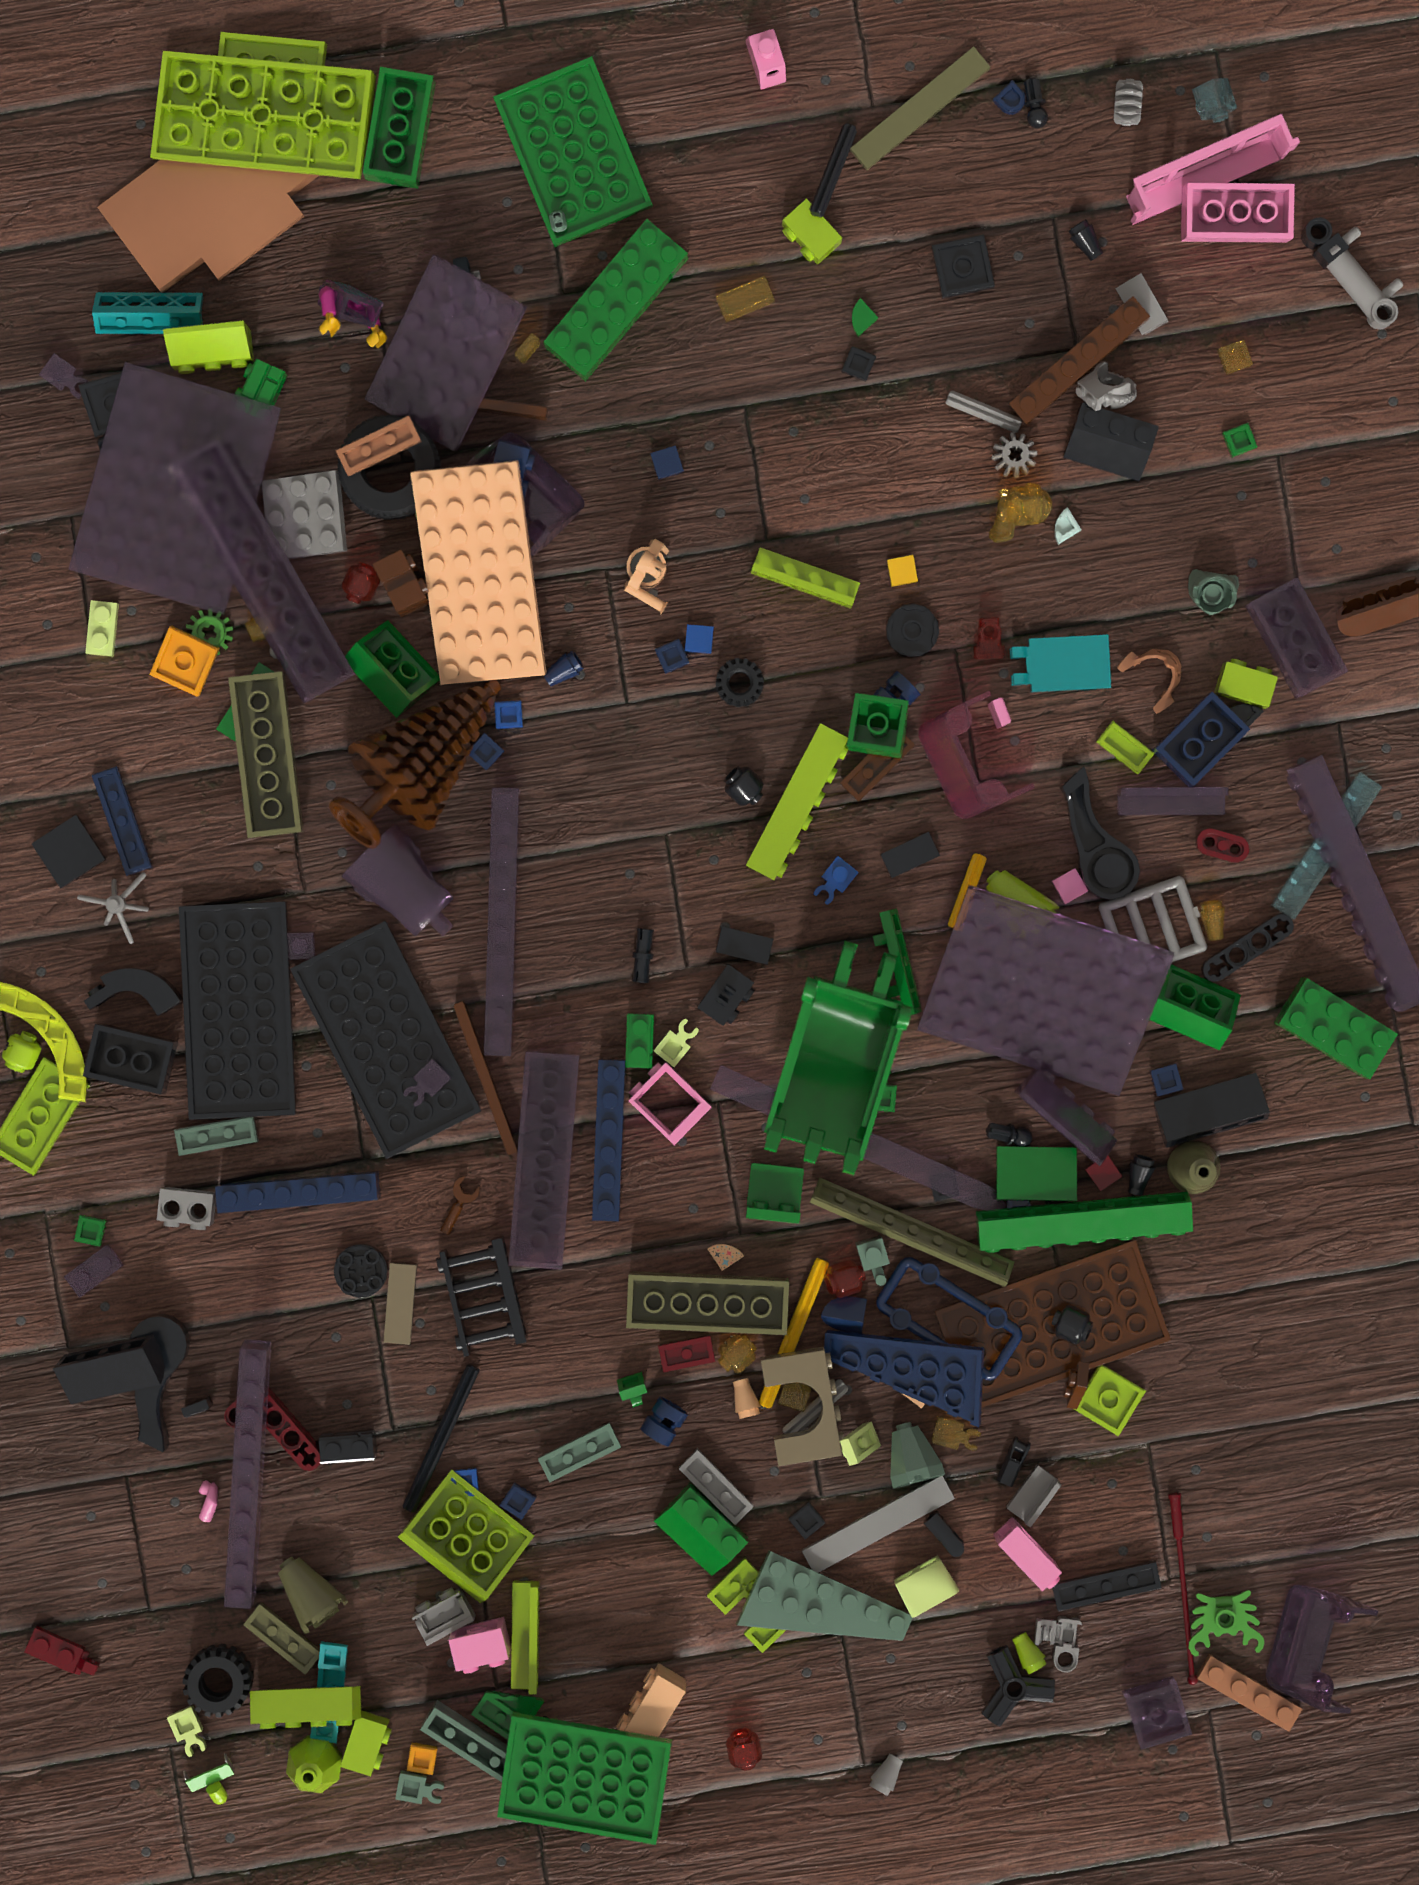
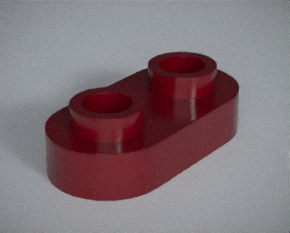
[1196,828,1249,863]

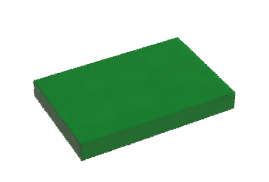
[996,1146,1077,1202]

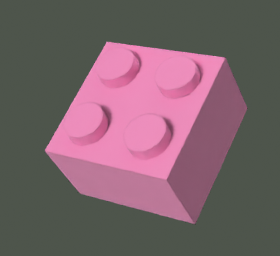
[449,1617,511,1673]

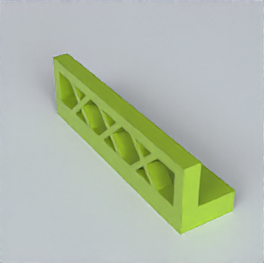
[751,547,860,609]
[511,1581,539,1694]

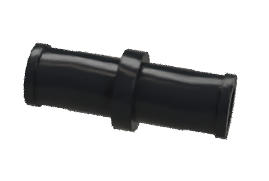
[632,928,654,983]

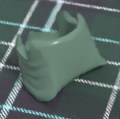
[1188,569,1239,615]

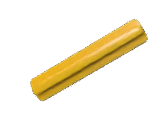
[948,853,987,930]

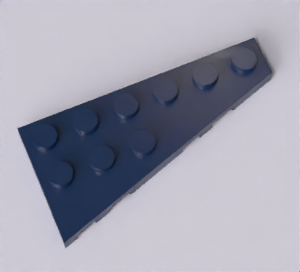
[824,1330,984,1428]

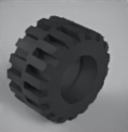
[182,1644,254,1718]

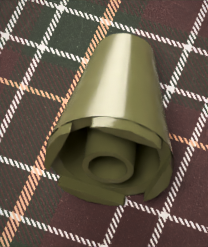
[1167,1141,1220,1194]
[278,1557,348,1634]

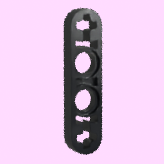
[1201,914,1294,982]

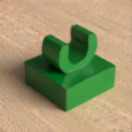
[617,1372,647,1407]

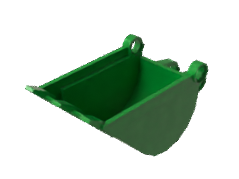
[764,941,912,1175]

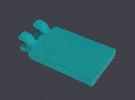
[1009,634,1111,693]

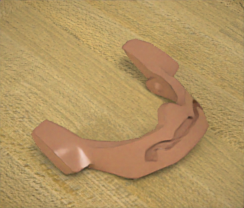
[1117,649,1182,714]

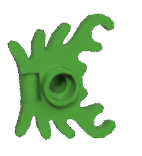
[1188,1590,1265,1656]

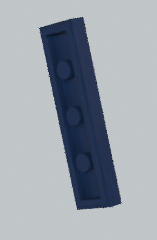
[92,766,153,876]

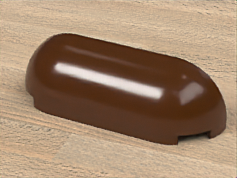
[1336,576,1419,637]

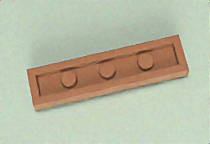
[1196,1654,1302,1732]

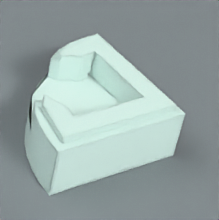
[1054,507,1081,545]

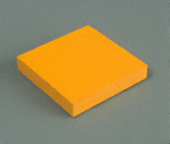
[149,625,220,697]

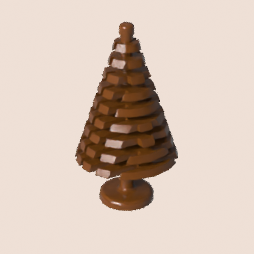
[329,680,501,849]

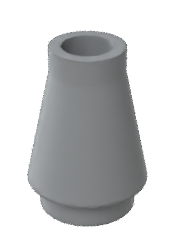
[869,1753,903,1796]

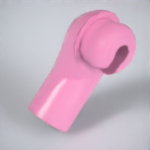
[199,1480,218,1522]

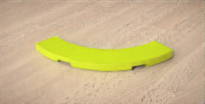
[0,982,87,1102]

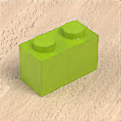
[782,198,842,265]
[1214,659,1278,709]
[340,1710,392,1777]

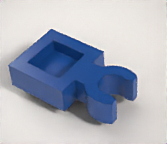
[813,856,859,905]

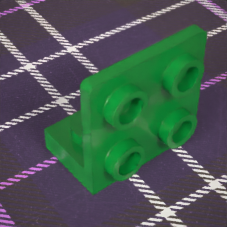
[746,1163,804,1224]

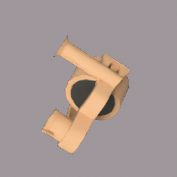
[624,539,669,615]

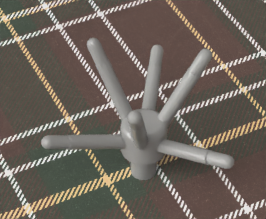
[77,872,149,944]

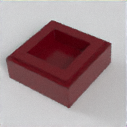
[1085,1154,1122,1191]

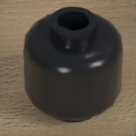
[724,766,764,806]
[1052,1305,1093,1345]

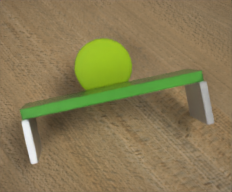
[183,1753,234,1805]

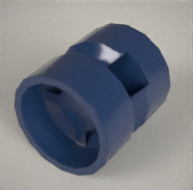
[873,671,921,705]
[640,1396,688,1447]

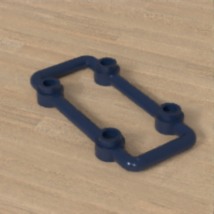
[876,1257,1022,1380]

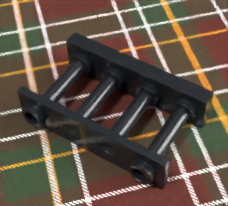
[436,1236,528,1357]

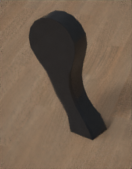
[1060,766,1140,900]
[130,1314,190,1452]

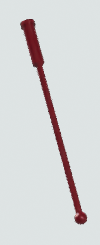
[1168,1493,1198,1685]

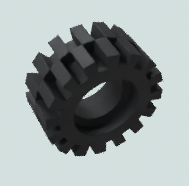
[716,658,764,707]

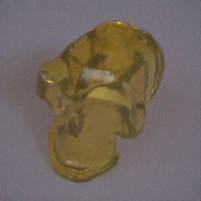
[989,483,1052,543]

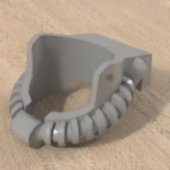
[1076,361,1137,411]

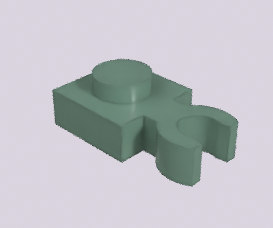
[395,1770,444,1804]

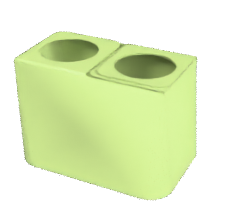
[894,1555,959,1618]

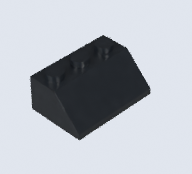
[1063,402,1159,482]

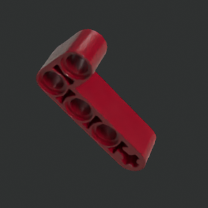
[224,1383,321,1471]

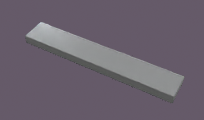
[802,1476,955,1573]

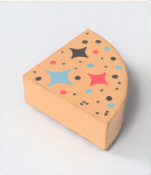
[707,1244,744,1271]

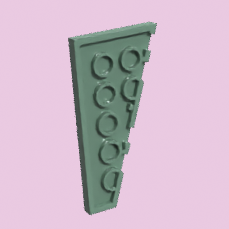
[736,1550,913,1641]

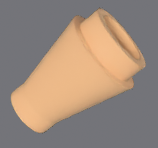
[733,1378,761,1419]

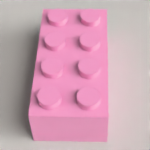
[1181,183,1295,243]

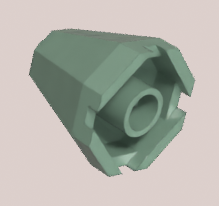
[890,1422,945,1489]

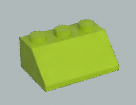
[163,321,254,374]

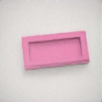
[987,698,1011,729]

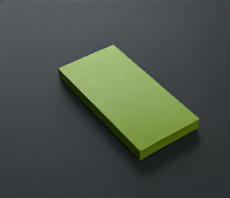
[0,1057,91,1176]

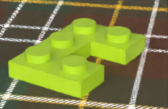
[707,1557,786,1653]

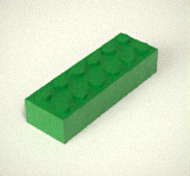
[544,219,688,382]

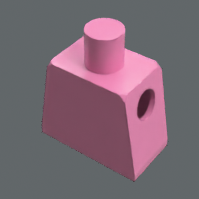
[745,29,786,90]

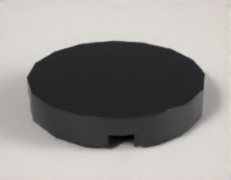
[886,604,939,657]

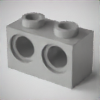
[157,1186,216,1230]

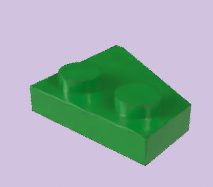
[471,1690,544,1740]

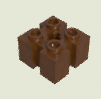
[373,550,429,617]

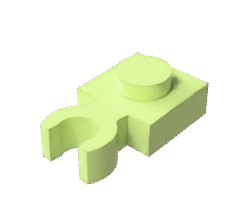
[654,1019,699,1067]
[167,1705,207,1757]

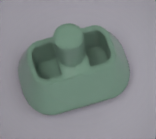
[549,210,567,232]

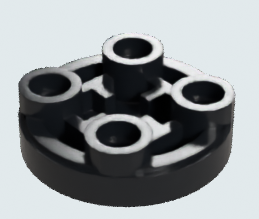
[334,1244,388,1298]

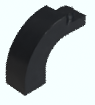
[84,968,183,1016]

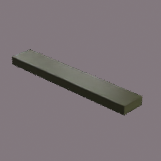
[850,47,990,170]

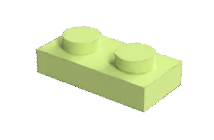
[85,600,119,657]
[840,1421,881,1466]

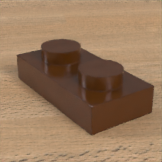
[1063,1361,1089,1409]

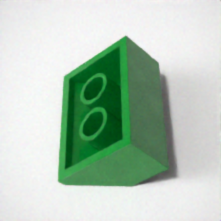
[342,620,440,718]
[1146,964,1241,1050]
[654,1482,748,1576]

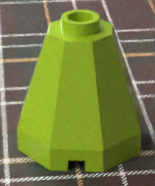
[286,1735,343,1793]

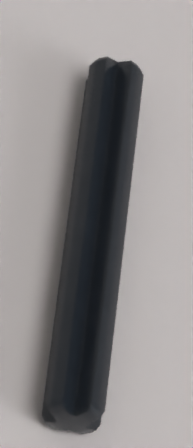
[809,123,857,218]

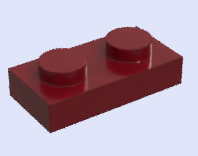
[658,1335,716,1372]

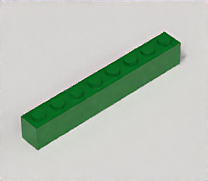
[976,1192,1193,1253]

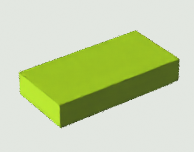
[1096,721,1155,775]

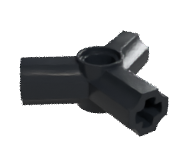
[981,1645,1055,1727]

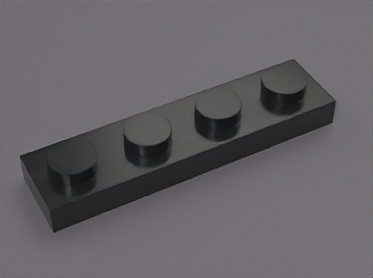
[1052,1560,1162,1611]

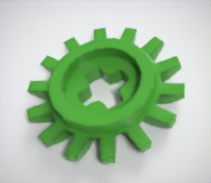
[186,608,233,655]

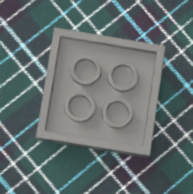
[262,470,347,561]

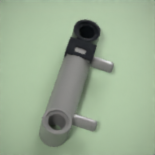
[1301,217,1403,330]

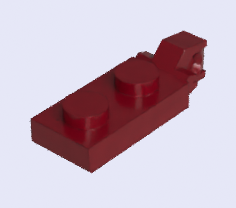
[24,1626,100,1676]

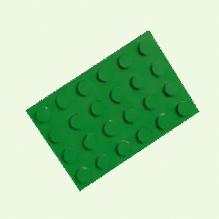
[493,56,653,247]
[497,1712,672,1845]

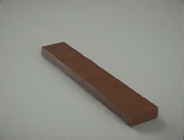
[454,1001,519,1155]

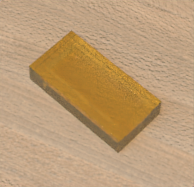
[715,276,775,322]

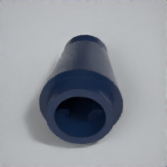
[543,651,584,687]

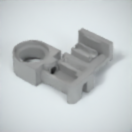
[1034,1616,1082,1672]

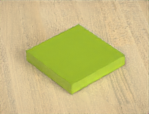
[1074,1365,1146,1436]

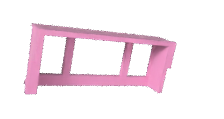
[1126,114,1300,225]

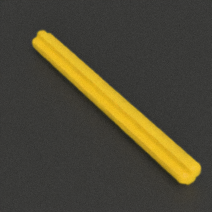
[759,1258,829,1408]

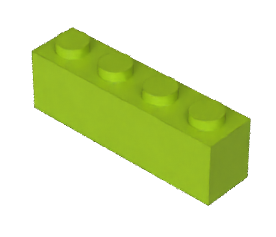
[250,1686,361,1729]

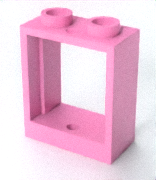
[629,1062,712,1145]
[993,1517,1062,1591]

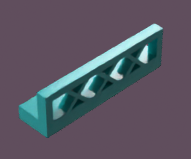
[92,292,203,334]

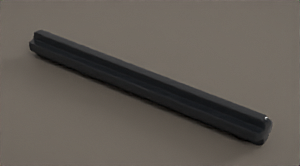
[403,1364,479,1513]

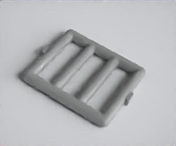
[1099,876,1207,978]

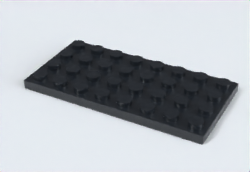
[179,902,297,1120]
[290,921,482,1159]

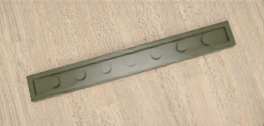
[810,1178,1014,1287]

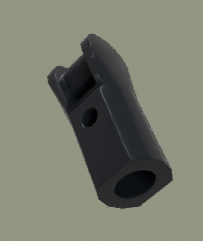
[996,1436,1031,1487]
[924,1510,964,1557]

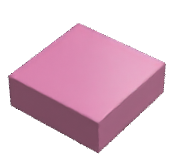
[1051,868,1088,904]

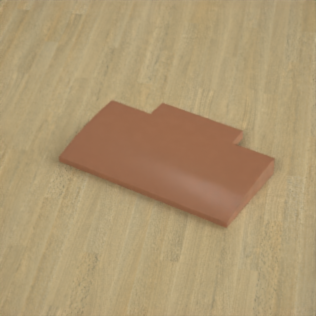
[97,160,320,293]

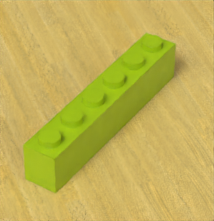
[746,723,849,881]

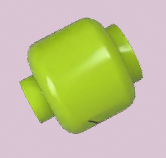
[2,1031,42,1073]

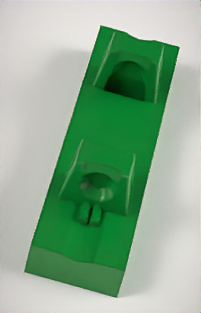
[873,908,922,1015]

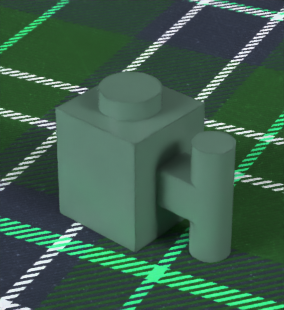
[855,1235,890,1286]

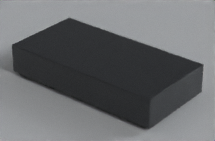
[880,832,940,878]
[716,926,774,965]

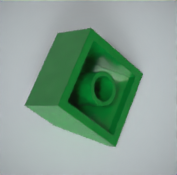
[847,693,909,758]

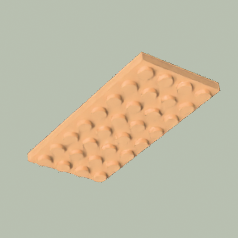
[411,460,547,685]

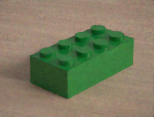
[363,67,436,189]
[1274,977,1398,1079]

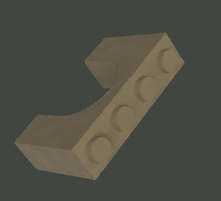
[760,1347,844,1466]

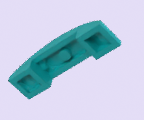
[310,1641,348,1743]

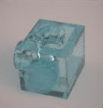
[1192,78,1237,123]

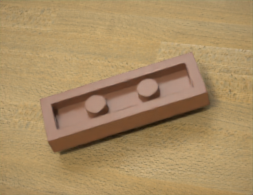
[336,416,422,476]

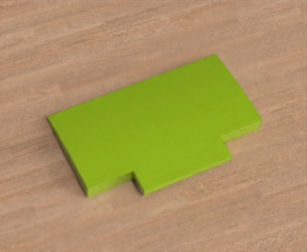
[150,32,376,179]

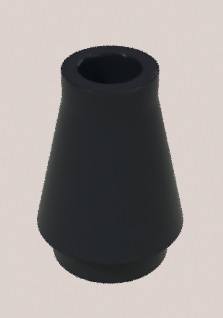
[1068,219,1104,261]
[1128,1154,1156,1196]

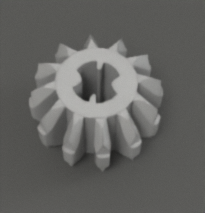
[1114,79,1143,126]
[991,432,1037,479]

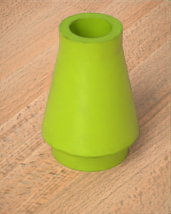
[1012,1632,1047,1674]

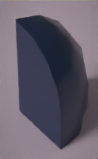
[821,1296,867,1334]

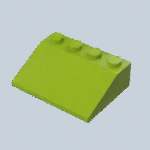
[398,1470,534,1604]

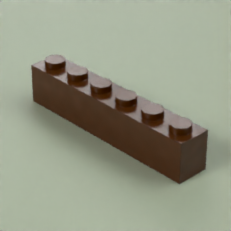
[1009,296,1150,425]

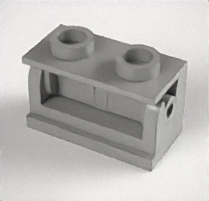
[412,1587,476,1646]

